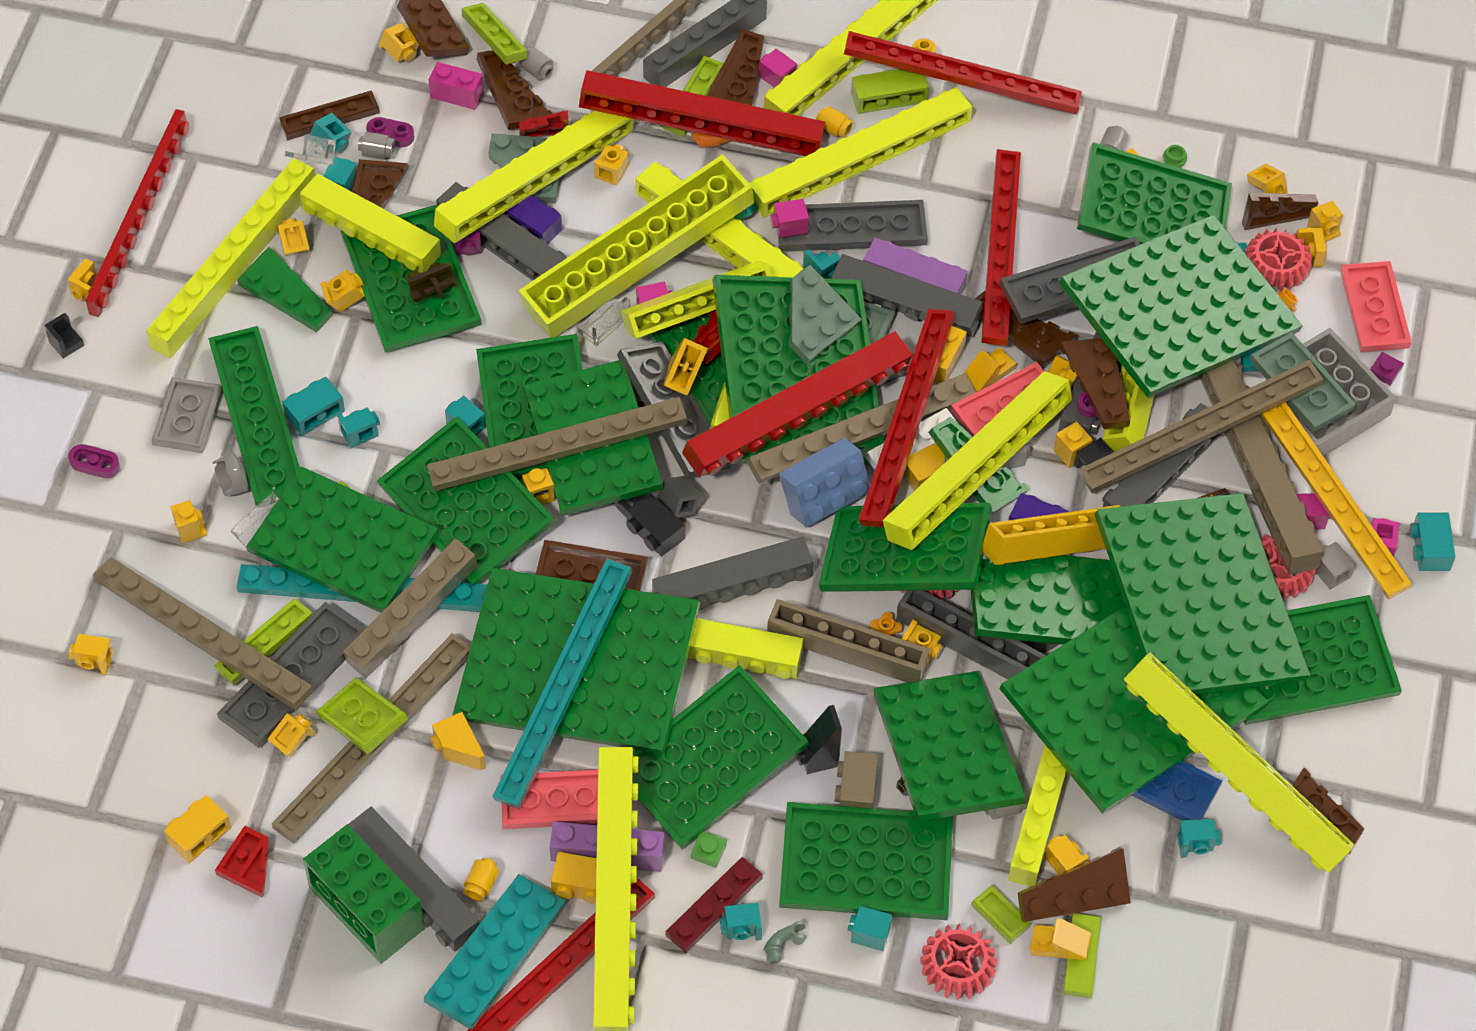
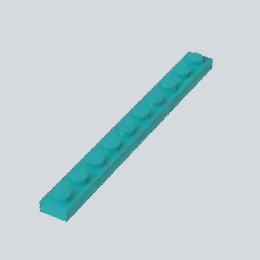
[493,558,632,809]
[237,564,487,612]

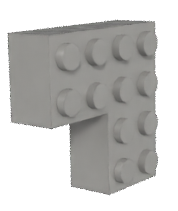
[1289,328,1396,456]

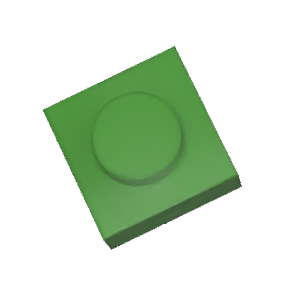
[691,832,727,868]

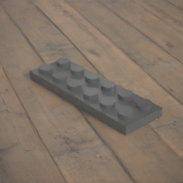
[777,200,928,251]
[999,237,1141,324]
[617,341,731,478]
[217,602,365,748]

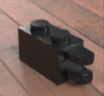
[614,493,685,557]

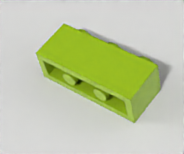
[851,69,929,114]

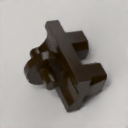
[407,262,456,302]

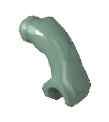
[763,921,807,964]

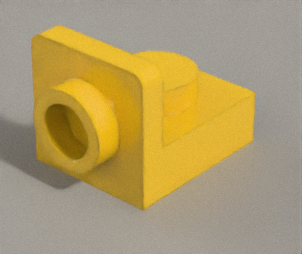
[1247,163,1288,194]
[278,218,309,256]
[1296,227,1327,267]
[67,258,97,301]
[1048,355,1077,388]
[267,713,316,757]

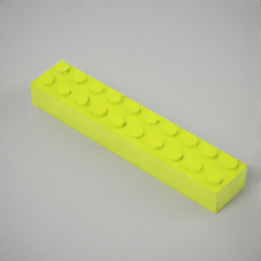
[519,154,754,338]

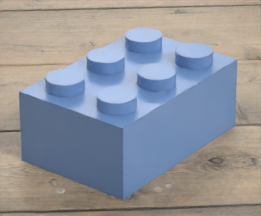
[779,438,870,528]

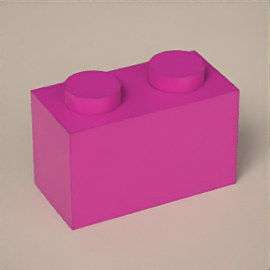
[428,62,484,110]

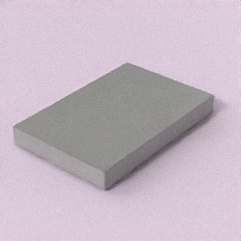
[151,377,223,453]

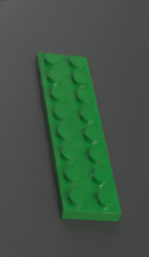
[208,326,300,509]

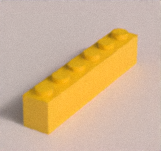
[983,505,1120,565]

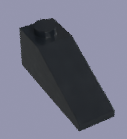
[797,705,842,774]

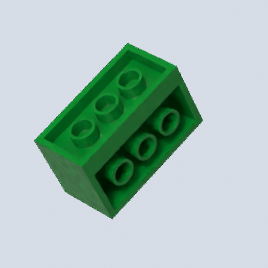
[303,824,425,964]

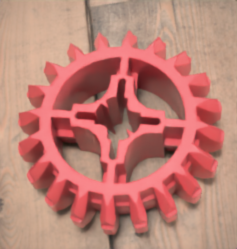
[1245,228,1312,291]
[1261,534,1316,601]
[920,923,997,1000]

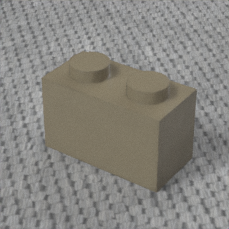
[834,751,878,808]

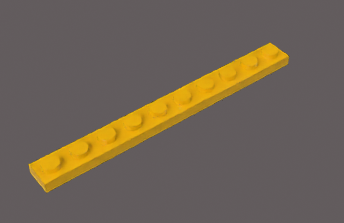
[1260,402,1412,600]

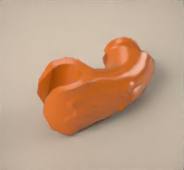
[691,132,733,148]

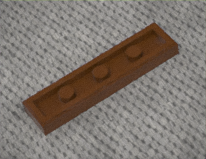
[279,90,380,141]

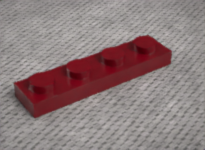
[665,857,763,953]

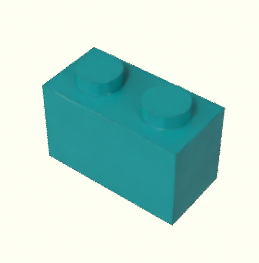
[282,376,345,436]
[1409,512,1456,571]

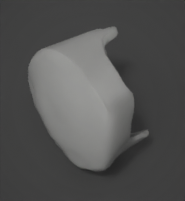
[212,452,248,496]

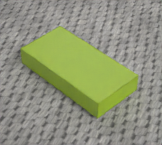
[971,885,1031,944]

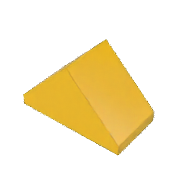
[663,338,708,395]

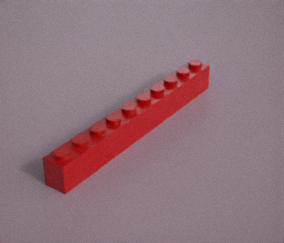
[579,70,825,156]
[682,331,913,478]

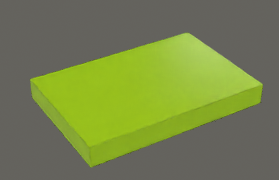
[316,677,408,755]

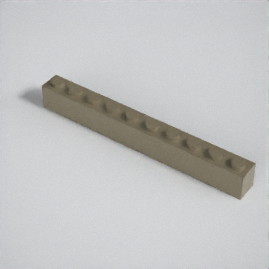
[1201,360,1324,574]

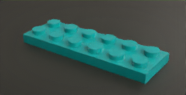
[424,874,566,1030]

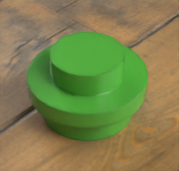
[1163,145,1187,167]

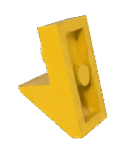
[963,347,1016,392]
[1029,918,1091,960]

